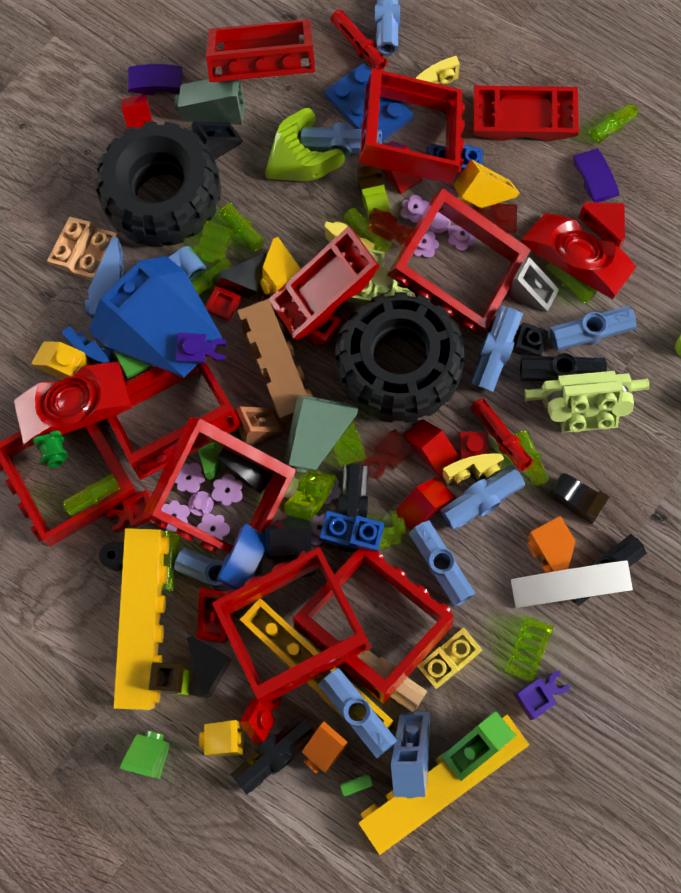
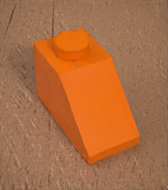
[302,722,349,774]

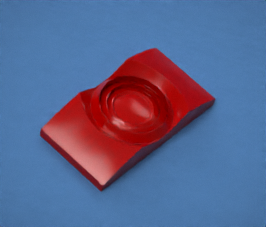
[473,85,579,142]
[521,213,636,300]
[269,226,379,340]
[14,362,133,448]

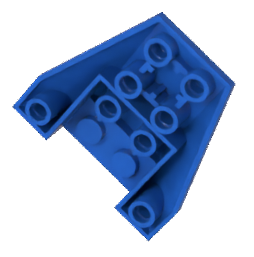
[89,256,223,378]

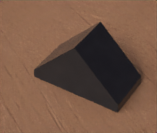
[191,121,243,160]
[212,253,267,299]
[265,510,311,556]
[187,636,232,698]

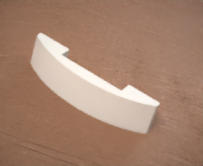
[511,561,633,608]

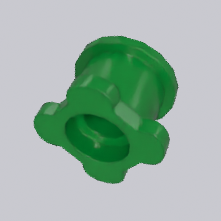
[33,431,68,468]

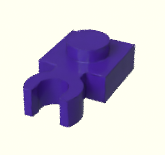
[176,333,226,364]
[513,671,570,720]

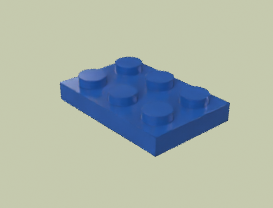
[325,63,413,142]

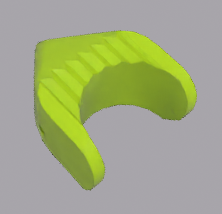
[265,108,345,182]

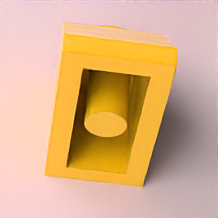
[453,159,520,208]
[260,237,301,297]
[31,341,92,380]
[199,720,244,757]

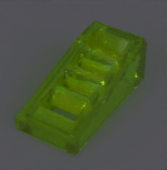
[505,614,554,682]

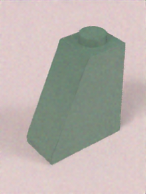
[175,79,245,125]
[284,394,358,472]

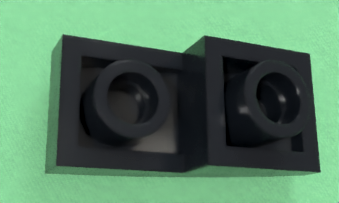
[487,316,548,356]
[216,435,273,494]

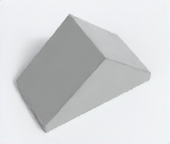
[509,257,559,312]

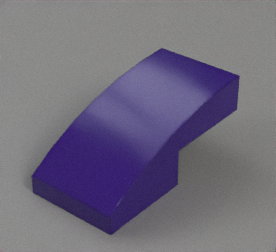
[128,64,182,95]
[573,148,619,203]

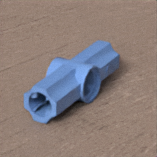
[375,0,400,55]
[301,123,382,158]
[470,305,523,392]
[549,305,637,351]
[440,464,525,531]
[408,520,476,608]
[174,547,255,604]
[318,668,397,758]

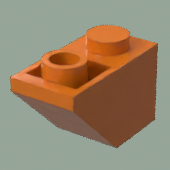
[527,516,575,573]

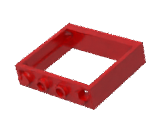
[206,19,315,83]
[359,68,465,184]
[387,188,531,335]
[108,362,242,480]
[143,417,296,558]
[0,422,137,547]
[212,547,372,705]
[293,549,454,704]

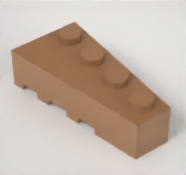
[238,299,313,426]

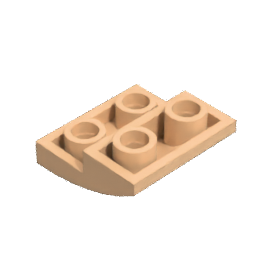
[47,216,122,281]

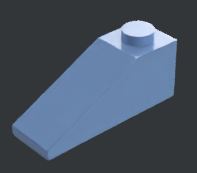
[85,237,124,320]
[391,712,430,798]

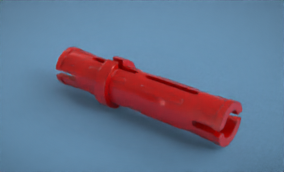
[330,9,388,70]
[470,398,534,472]

